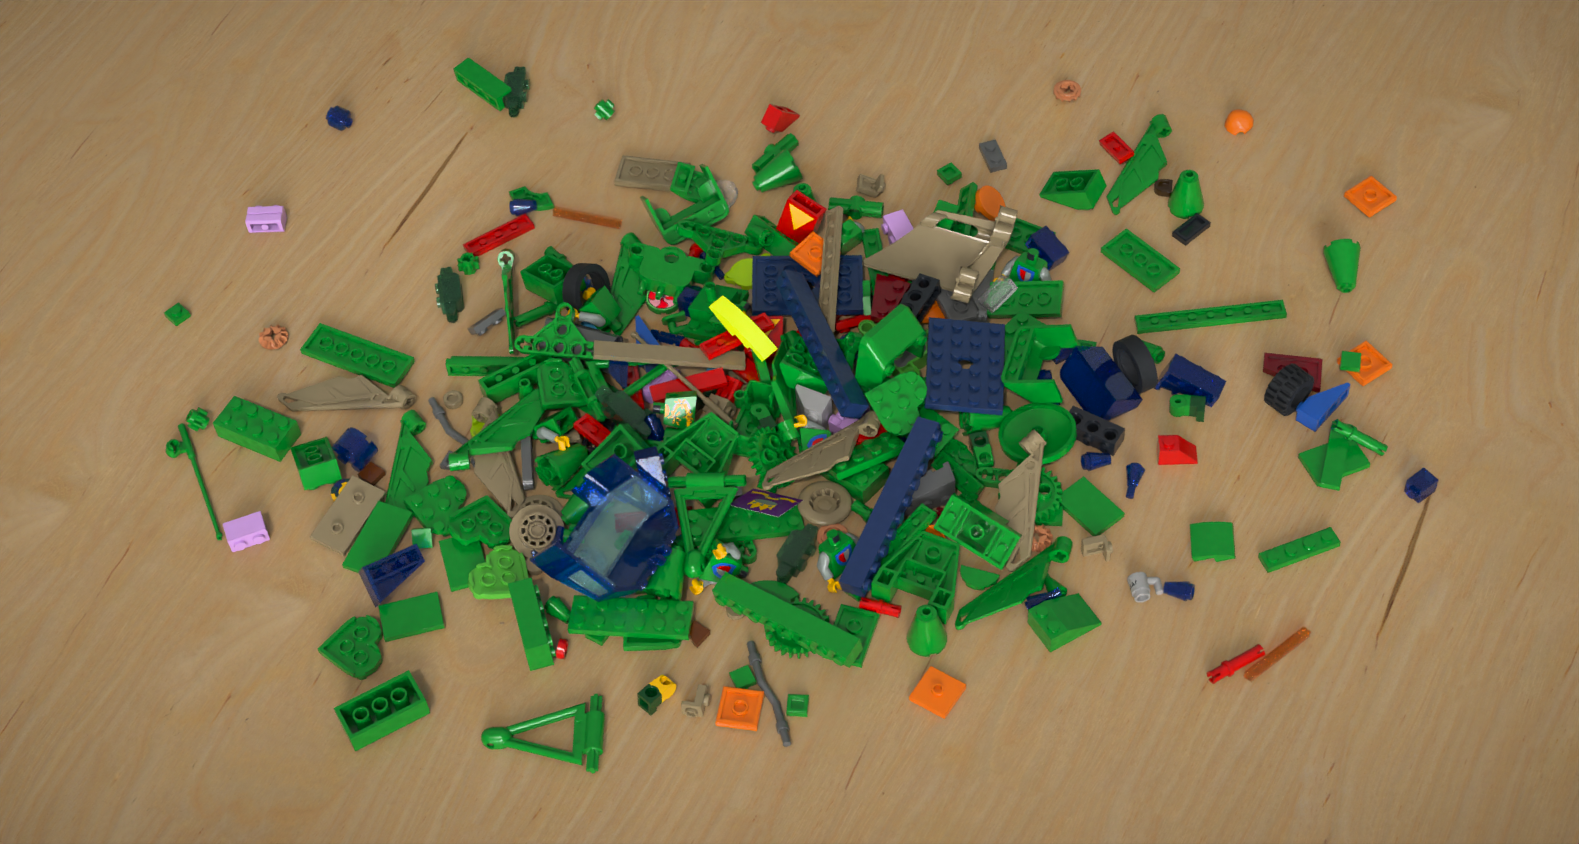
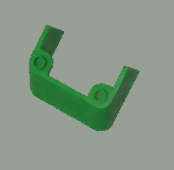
[640,164,729,245]
[855,304,927,390]
[1001,324,1080,403]

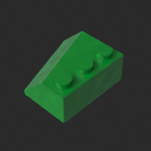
[779,336,828,394]

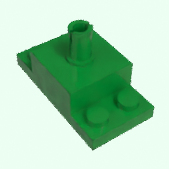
[682,282,749,341]
[933,493,1022,570]

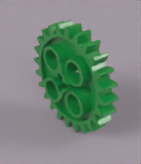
[747,426,797,489]
[998,467,1063,523]
[764,597,830,659]

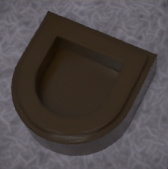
[1154,179,1173,197]

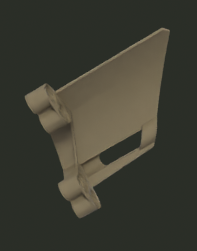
[862,205,1018,304]

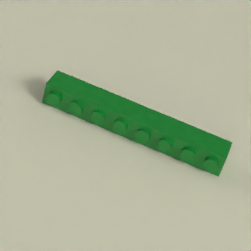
[712,572,863,668]

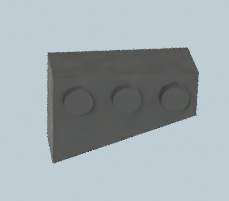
[904,462,955,516]

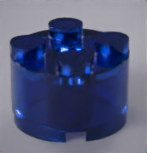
[332,427,378,472]

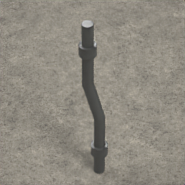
[428,397,475,468]
[747,641,791,747]

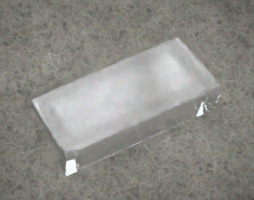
[977,275,1018,313]

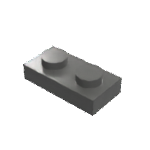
[979,139,1007,173]
[468,308,506,336]

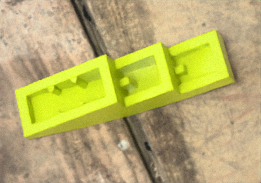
[709,295,778,361]

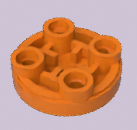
[974,185,1006,221]

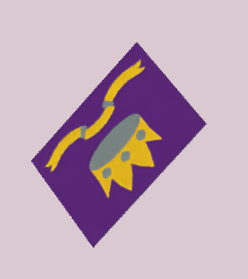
[731,488,803,517]

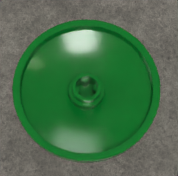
[998,403,1077,465]

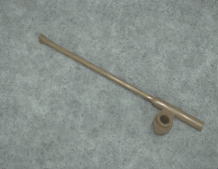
[630,332,738,429]

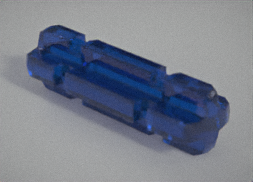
[650,329,685,346]

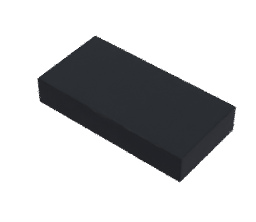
[1172,213,1211,246]

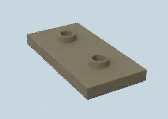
[614,155,691,192]
[310,475,386,556]

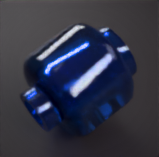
[326,105,353,131]

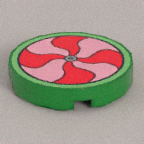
[645,291,682,315]

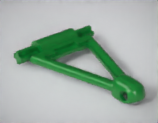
[569,357,679,422]
[668,472,747,578]
[481,694,605,774]

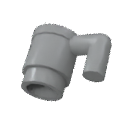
[1127,572,1164,602]

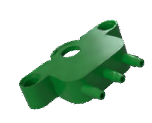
[628,242,715,305]

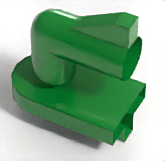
[661,310,687,336]

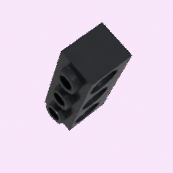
[895,273,941,324]
[1069,406,1125,456]

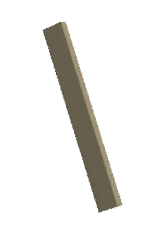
[819,206,843,333]
[593,340,746,370]

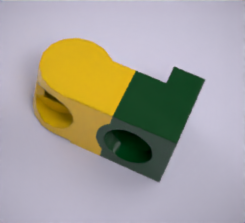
[637,674,677,716]

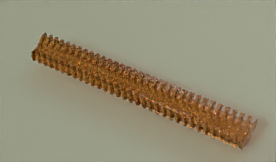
[553,206,622,229]
[1243,627,1311,682]

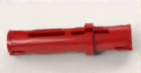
[1207,644,1265,684]

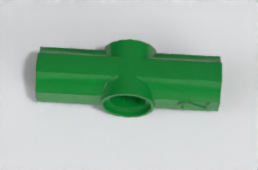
[752,133,799,174]
[828,196,884,220]

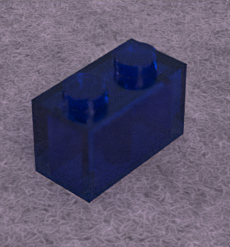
[1025,226,1070,271]

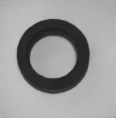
[562,263,611,313]
[1112,335,1158,394]

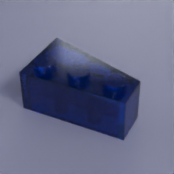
[1154,353,1226,407]
[633,446,672,520]
[358,544,425,608]

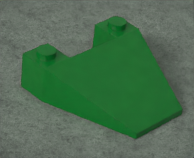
[647,412,740,508]
[871,531,960,624]

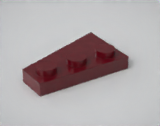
[871,273,911,323]
[1263,353,1323,393]

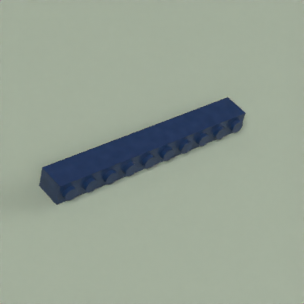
[776,270,869,419]
[839,417,943,598]

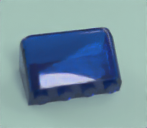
[1060,346,1143,421]

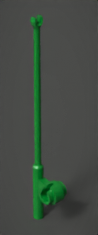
[165,423,223,540]

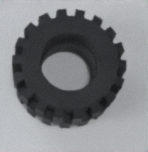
[1264,363,1314,416]

